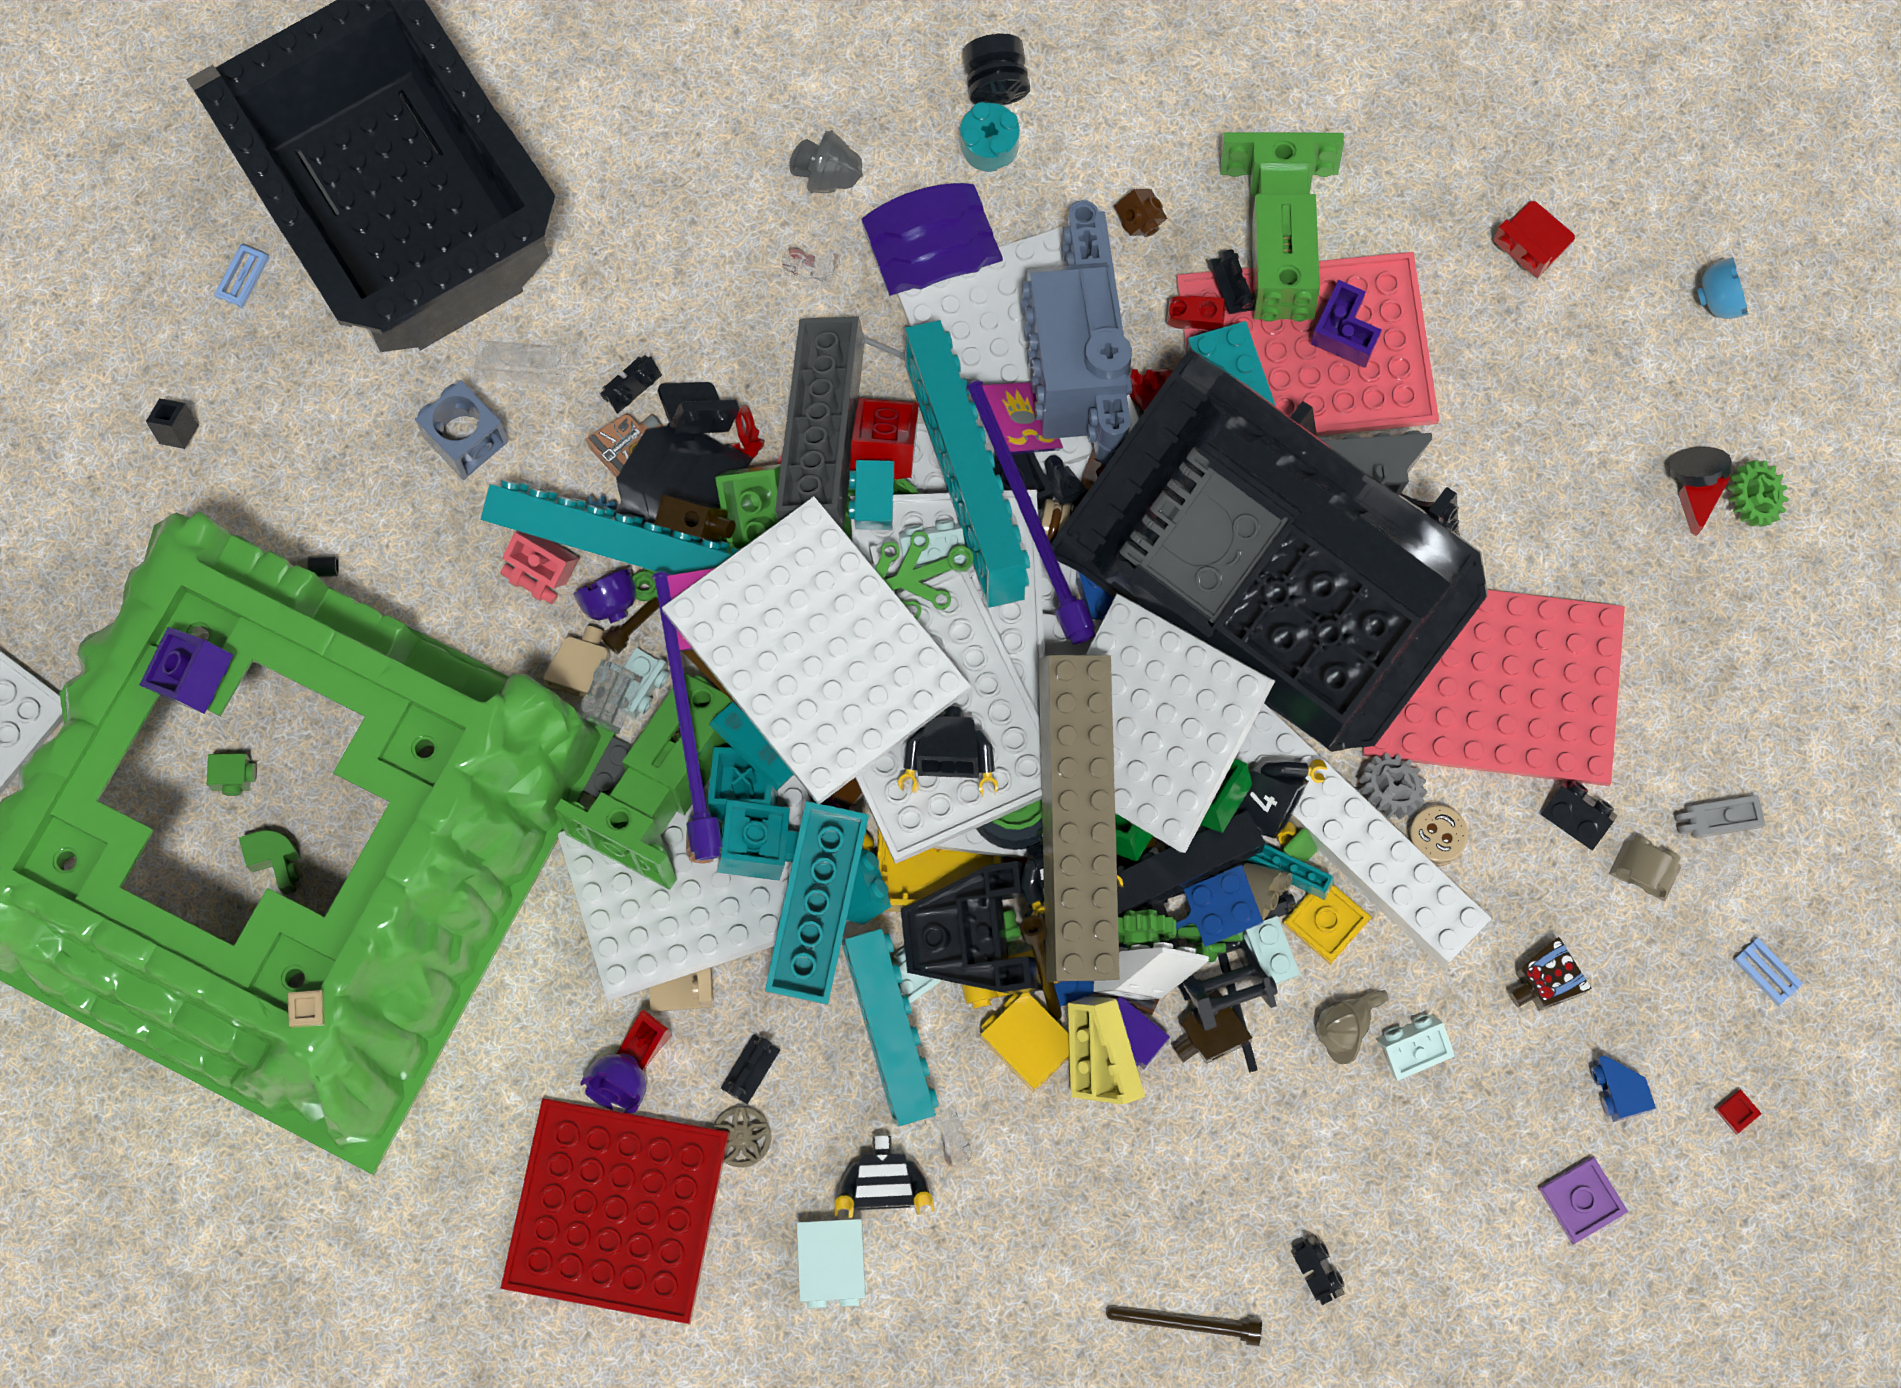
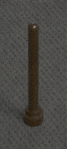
[601,597,659,655]
[1020,915,1062,1021]
[1106,1307,1262,1346]

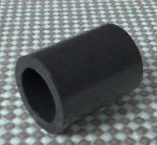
[308,555,339,577]

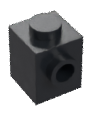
[146,398,198,449]

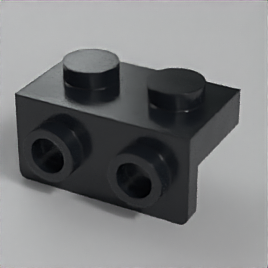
[1541,780,1617,851]

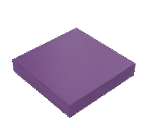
[1538,1156,1628,1245]

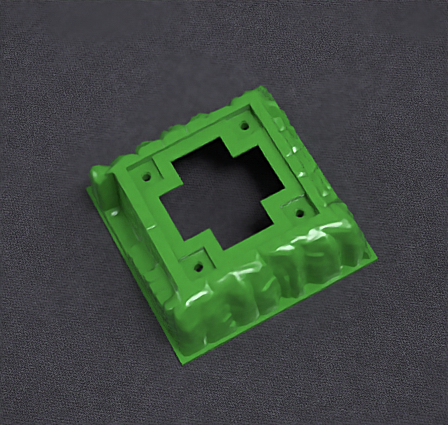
[0,511,617,1175]

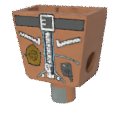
[586,414,662,478]

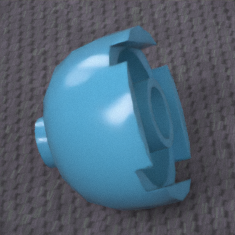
[1697,257,1749,319]

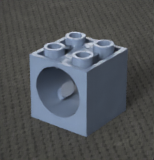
[415,380,509,481]

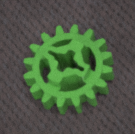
[1728,460,1789,527]
[1118,909,1177,949]

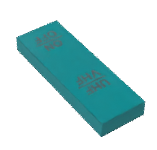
[709,702,794,791]

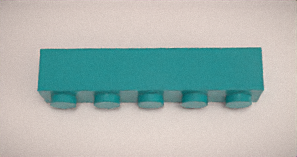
[1243,844,1334,900]

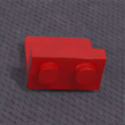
[1493,201,1575,279]

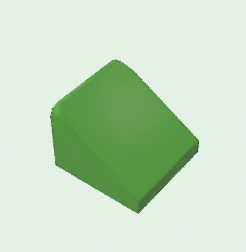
[1282,829,1317,863]

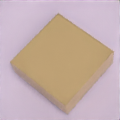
[288,990,325,1028]

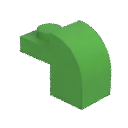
[238,831,301,895]

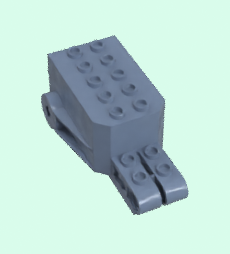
[1020,200,1132,465]

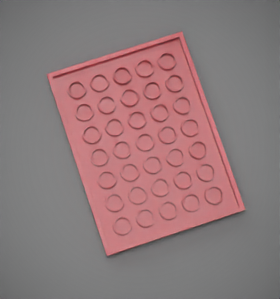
[1176,252,1439,436]
[1362,590,1625,786]

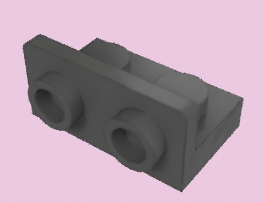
[583,737,633,799]

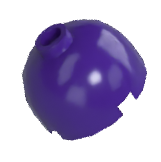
[573,568,637,624]
[580,1053,647,1114]

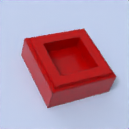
[1715,1089,1762,1135]

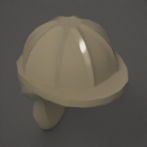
[1316,990,1388,1064]

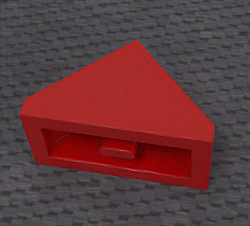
[1678,476,1731,536]
[616,1009,672,1071]

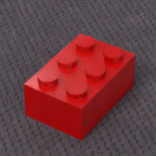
[850,398,919,479]

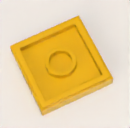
[1283,884,1372,965]

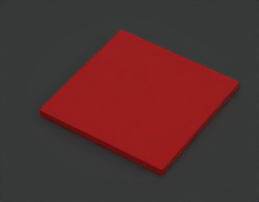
[500,1098,730,1325]

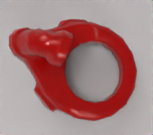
[728,406,765,458]

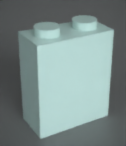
[797,1219,866,1309]

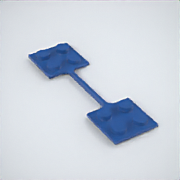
[1055,865,1264,1007]

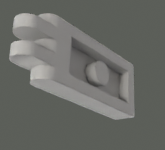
[1676,795,1765,838]

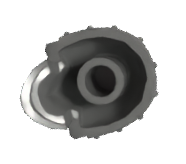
[789,130,863,194]

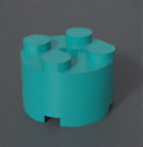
[960,102,1020,172]

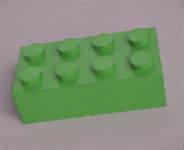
[715,464,781,550]

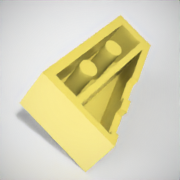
[1068,996,1145,1105]

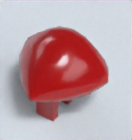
[1129,367,1173,411]

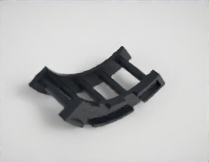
[1150,871,1278,1031]

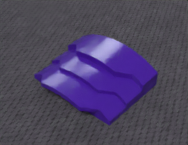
[861,183,1003,296]

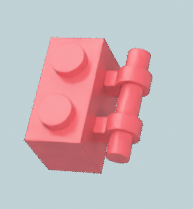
[500,531,579,605]

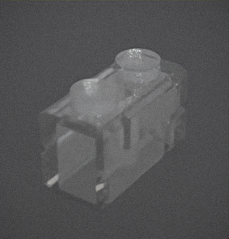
[579,659,643,734]

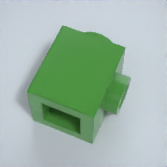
[206,754,256,796]

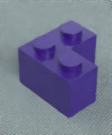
[1310,279,1382,368]

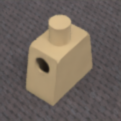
[543,626,610,704]

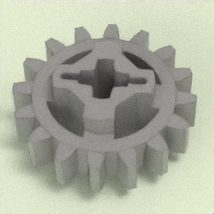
[1359,753,1427,820]

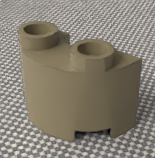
[1609,835,1681,901]
[1243,863,1292,921]

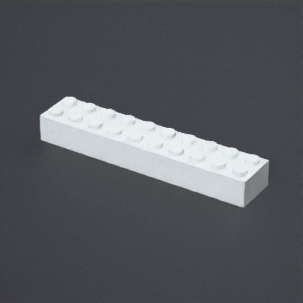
[1235,703,1492,969]

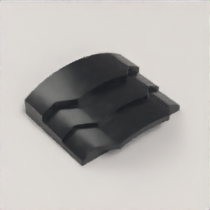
[614,423,753,541]

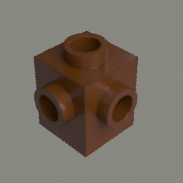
[1114,189,1168,237]

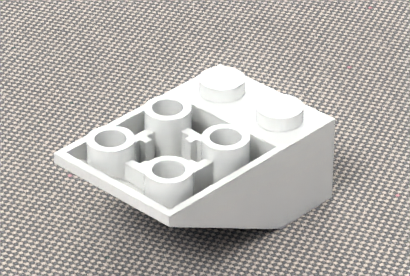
[1094,942,1209,1000]

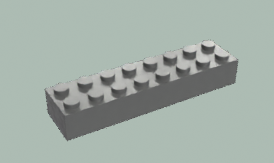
[775,316,865,532]

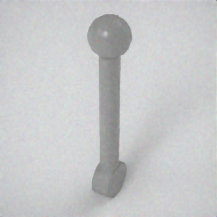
[863,333,905,361]

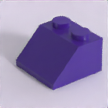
[139,627,233,714]

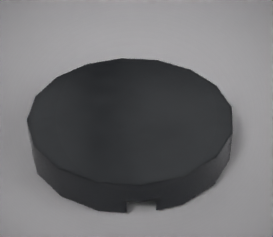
[1669,447,1732,487]

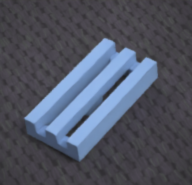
[214,244,269,309]
[1734,938,1803,1006]

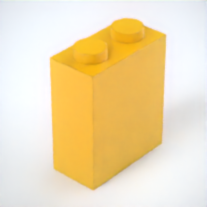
[980,992,1070,1093]

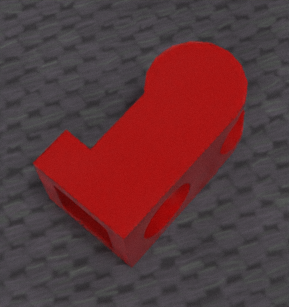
[1167,296,1225,331]

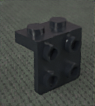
[657,382,740,435]

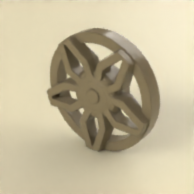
[712,1107,772,1168]

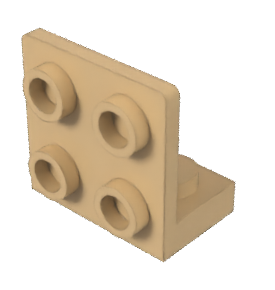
[649,967,714,1012]

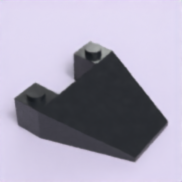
[901,861,1043,994]

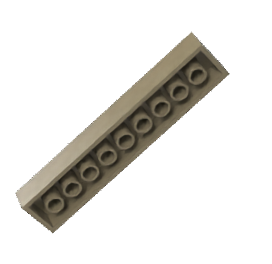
[1039,655,1120,982]

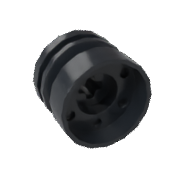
[962,33,1030,105]

